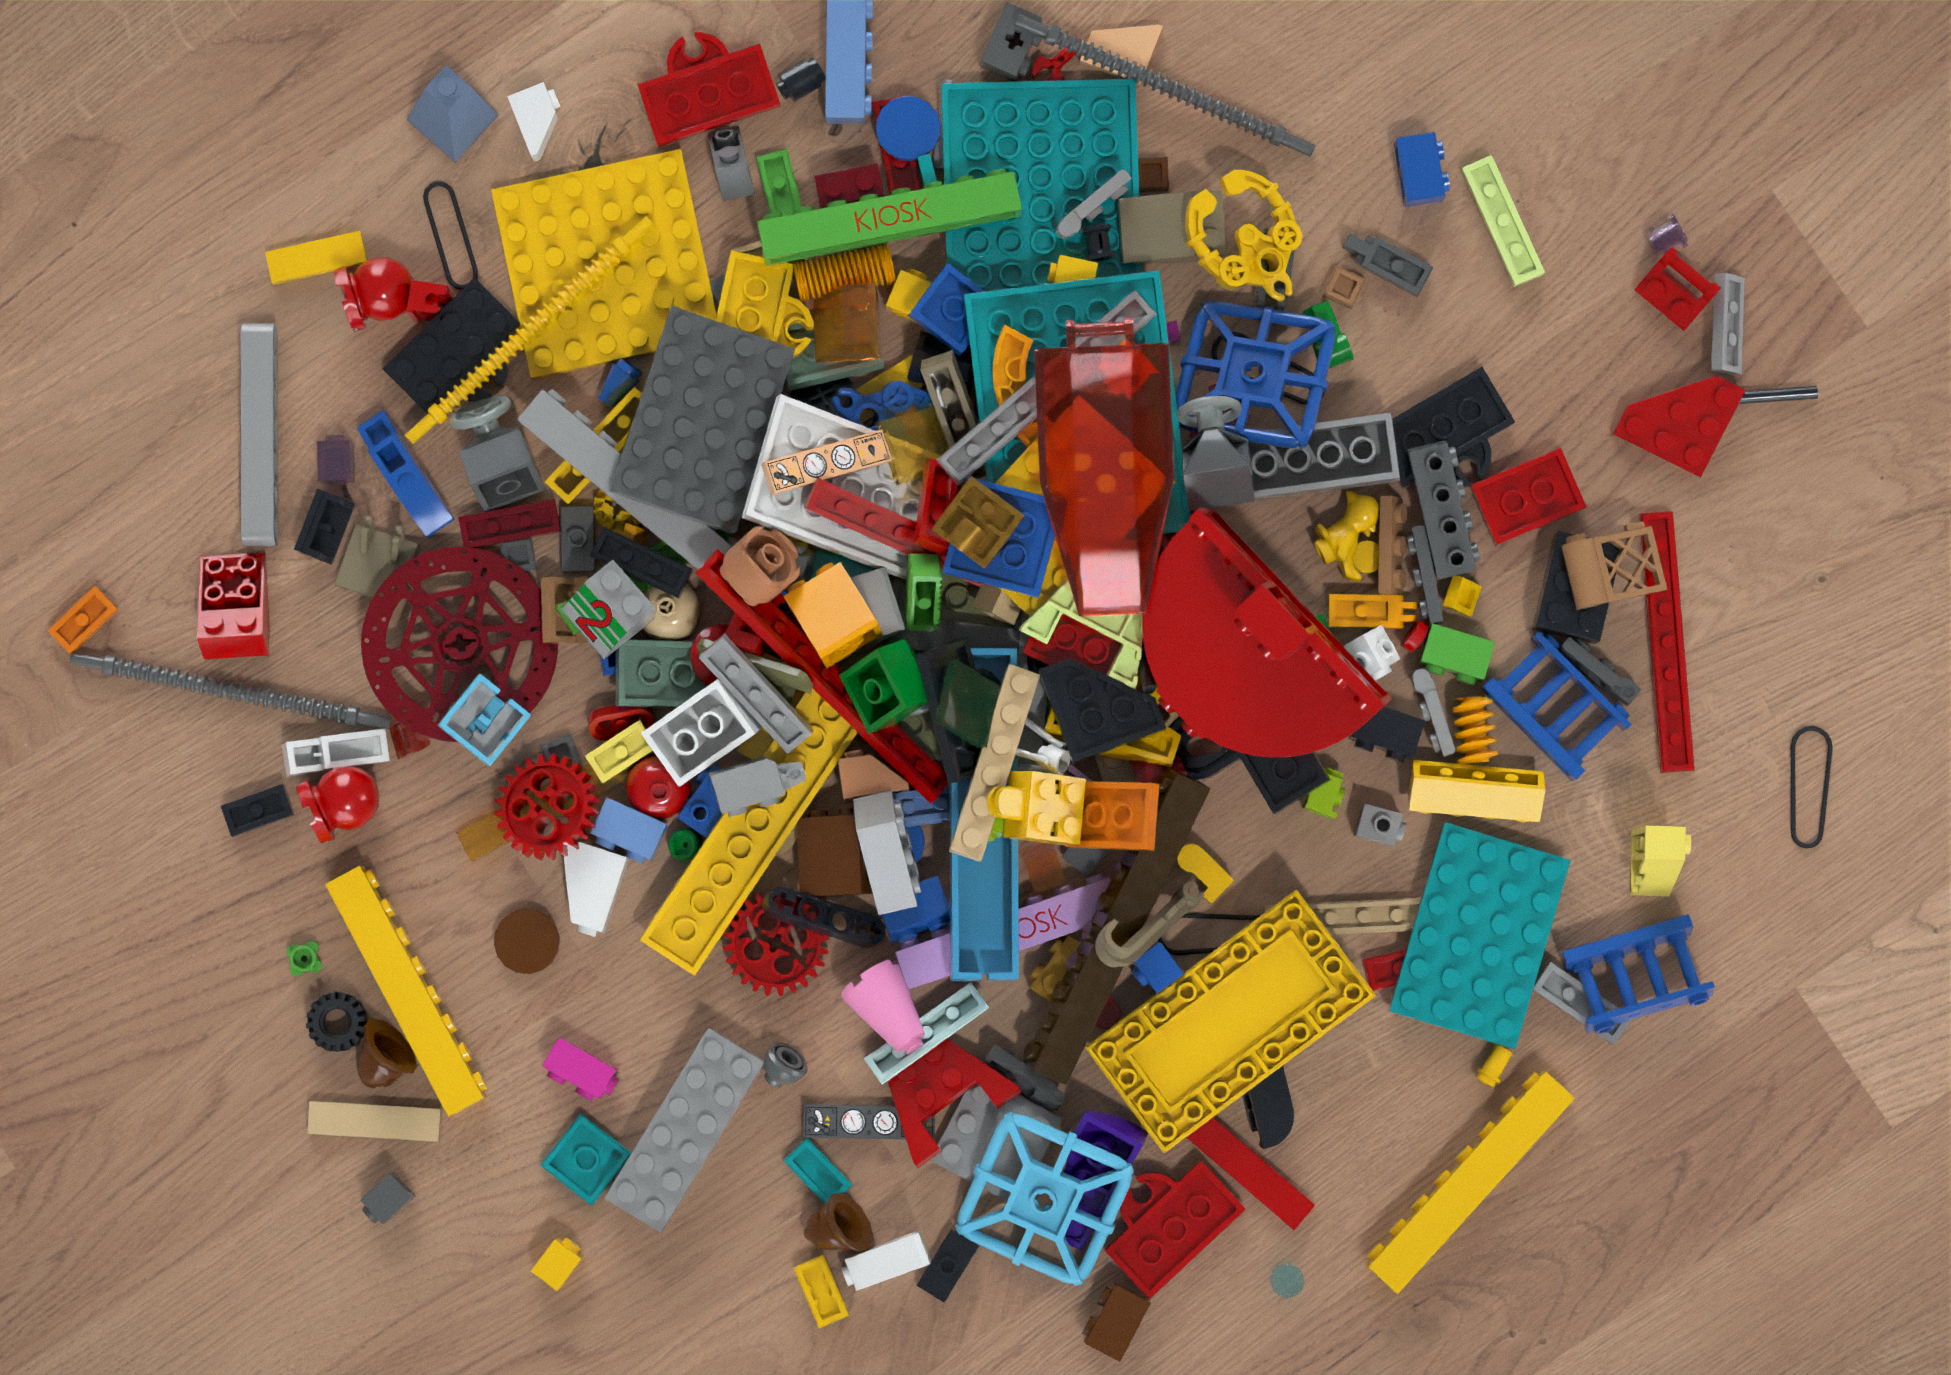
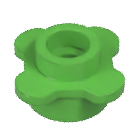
[286,941,322,976]

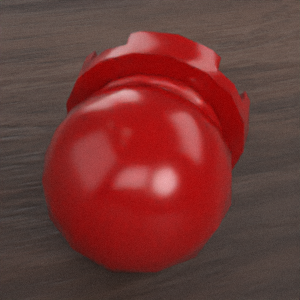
[333,257,414,332]
[296,766,379,843]

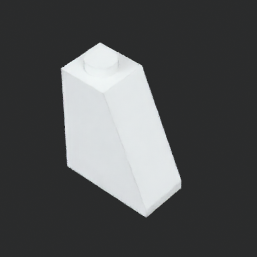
[564,841,629,937]
[841,1230,931,1291]

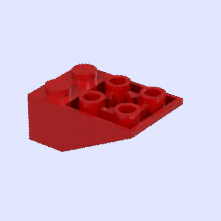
[197,552,270,660]

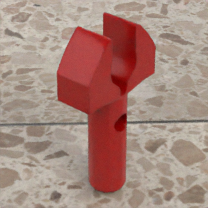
[1032,37,1081,81]

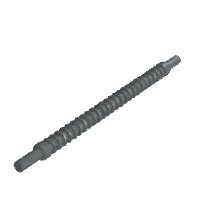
[1015,14,1315,157]
[70,652,392,730]

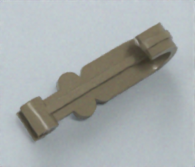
[1095,881,1204,967]

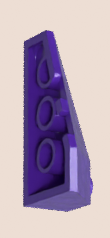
[1064,1110,1148,1252]

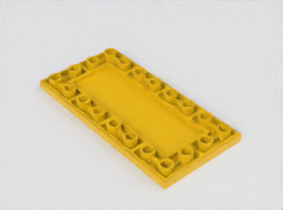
[1085,889,1376,1153]

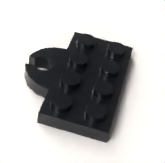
[383,278,520,414]
[1392,367,1515,489]
[916,637,1001,784]

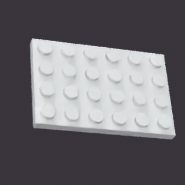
[742,394,940,580]

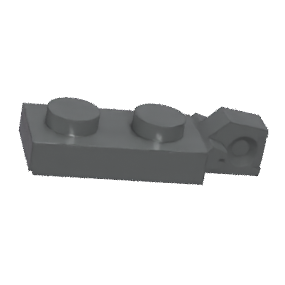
[1342,234,1433,297]
[1557,637,1641,706]

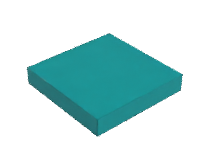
[540,1113,632,1206]

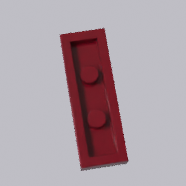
[458,499,561,548]

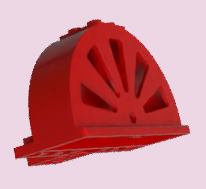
[1142,507,1392,757]

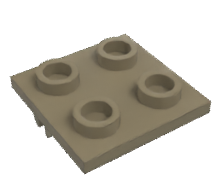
[334,515,418,598]

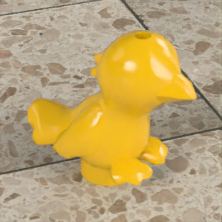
[1314,491,1380,582]

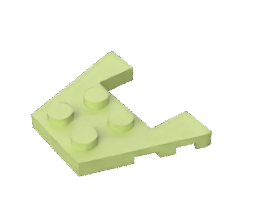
[1019,556,1148,689]

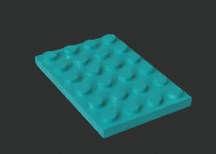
[1388,822,1571,1049]

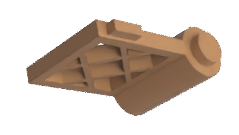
[1561,521,1667,610]

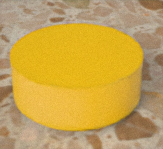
[1353,541,1379,574]

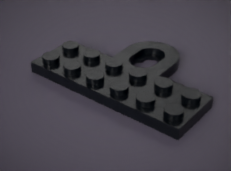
[1170,718,1331,814]

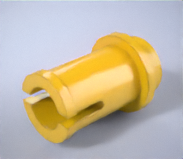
[1476,1044,1513,1088]

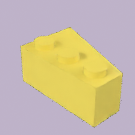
[1630,826,1691,896]

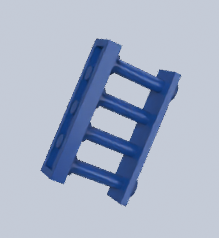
[1480,632,1632,781]
[1561,914,1715,1034]

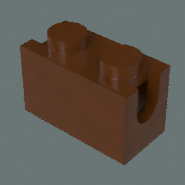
[1082,1283,1151,1362]

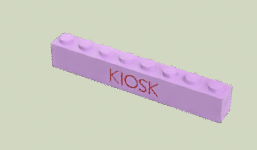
[895,873,1157,990]

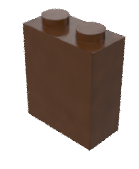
[797,809,873,897]

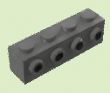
[1407,441,1480,579]

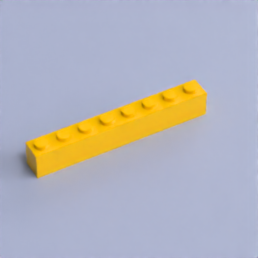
[325,866,488,1117]
[1366,1071,1575,1294]

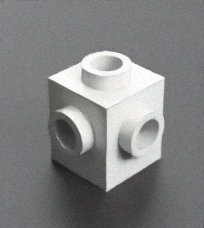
[1344,625,1401,680]

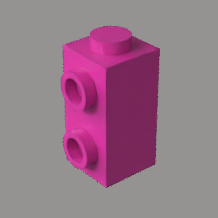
[542,1038,619,1101]

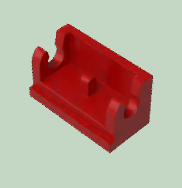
[406,280,454,323]

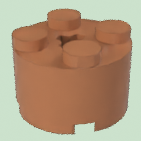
[720,526,800,606]

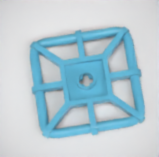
[955,1111,1134,1286]

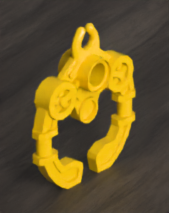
[1185,170,1303,302]

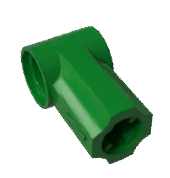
[1302,301,1354,369]

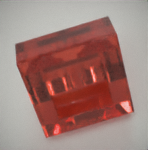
[389,720,430,759]

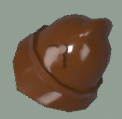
[357,1018,417,1088]
[804,1193,874,1252]

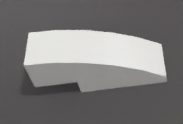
[282,729,390,777]

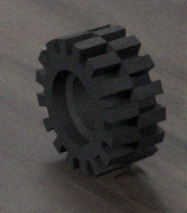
[306,992,368,1052]

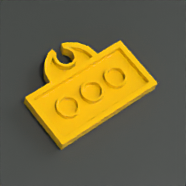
[716,250,814,358]

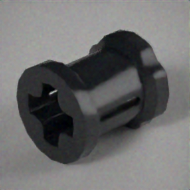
[1081,224,1115,262]

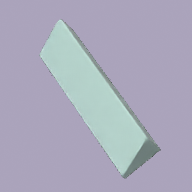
[864,982,989,1085]

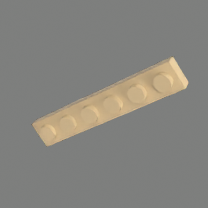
[949,664,1040,862]

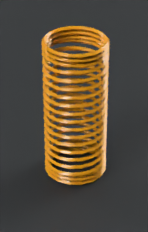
[793,243,896,302]

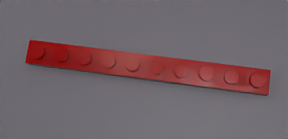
[695,549,948,803]

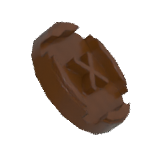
[494,909,560,974]

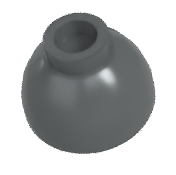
[764,1043,808,1087]

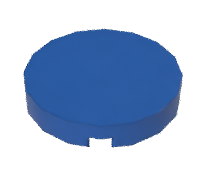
[876,96,940,162]

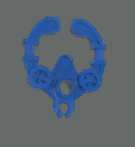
[832,380,950,456]

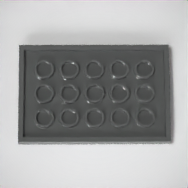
[609,305,795,535]

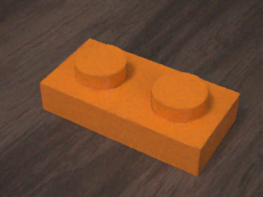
[47,586,119,655]

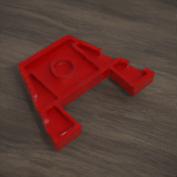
[888,1038,1021,1169]

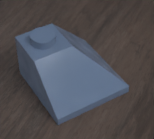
[407,65,498,163]

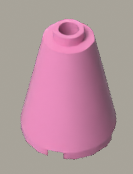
[841,960,925,1054]

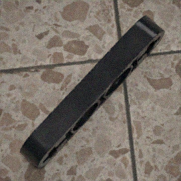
[762,887,886,948]

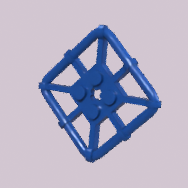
[1175,300,1336,449]

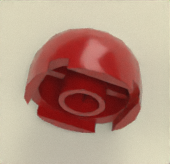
[625,754,691,820]

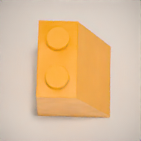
[783,562,883,669]

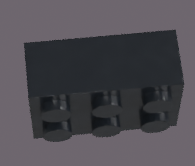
[1532,531,1620,645]

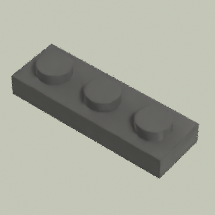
[1406,525,1443,625]

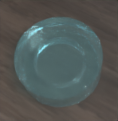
[1270,1264,1304,1298]

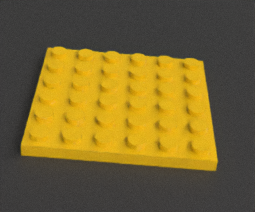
[491,149,717,380]

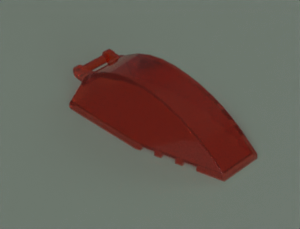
[1034,317,1174,616]

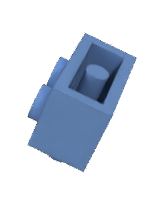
[591,798,669,864]

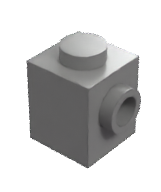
[1354,804,1406,847]

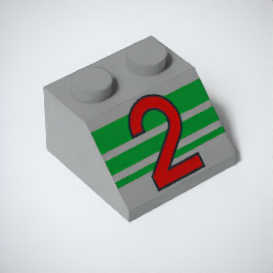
[562,560,656,659]

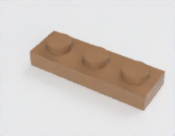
[1378,496,1407,595]

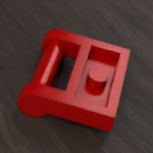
[1634,246,1722,331]

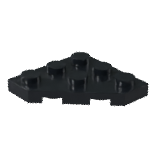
[1038,658,1167,763]

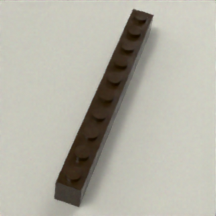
[1022,766,1211,1085]

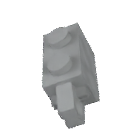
[709,756,806,817]

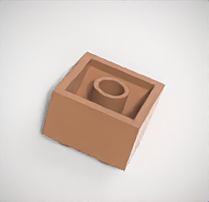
[838,750,910,802]

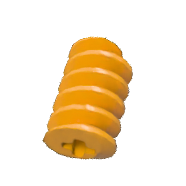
[1452,696,1498,765]

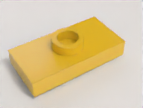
[793,1254,850,1329]

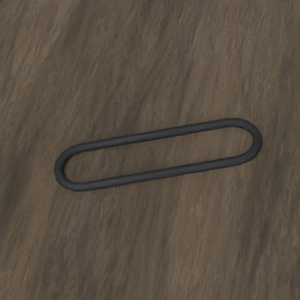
[423,181,478,290]

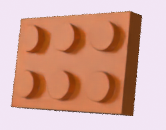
[1065,781,1159,851]

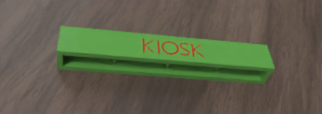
[757,169,1022,266]

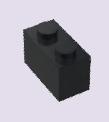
[1348,707,1425,763]

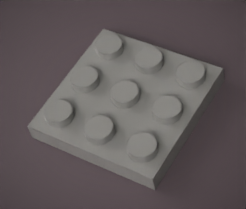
[930,1084,1063,1201]

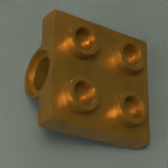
[932,476,1025,570]

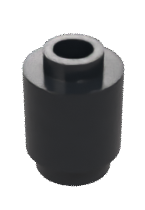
[776,58,826,102]

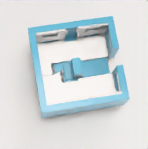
[437,674,531,766]

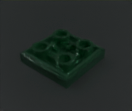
[935,660,1000,748]

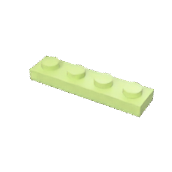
[1461,155,1545,287]

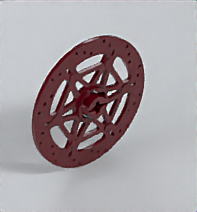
[361,547,558,742]

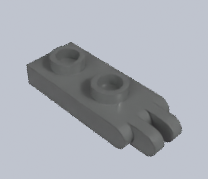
[983,1044,1065,1111]

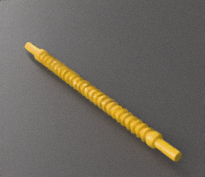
[405,216,655,445]

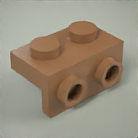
[541,576,590,644]

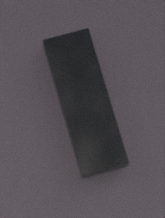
[590,527,693,599]

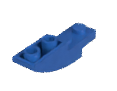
[357,410,455,538]

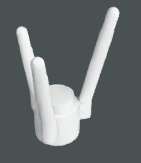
[1015,717,1070,775]

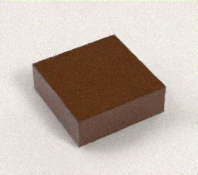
[1138,157,1169,192]

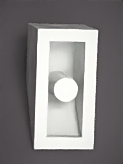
[507,82,561,162]

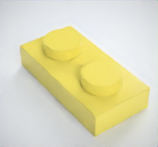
[585,720,653,784]

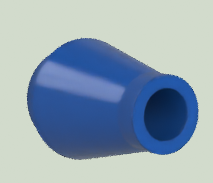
[598,358,642,408]

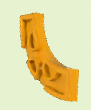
[993,325,1050,447]

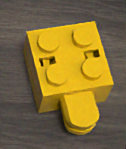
[986,771,1086,845]

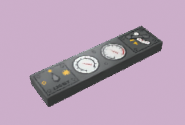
[803,1104,935,1140]

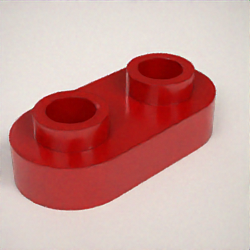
[588,705,654,741]

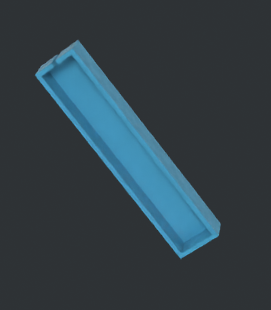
[949,648,1019,981]

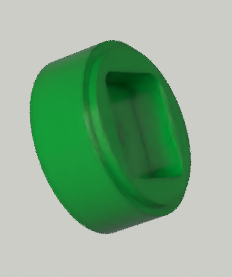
[668,828,702,861]

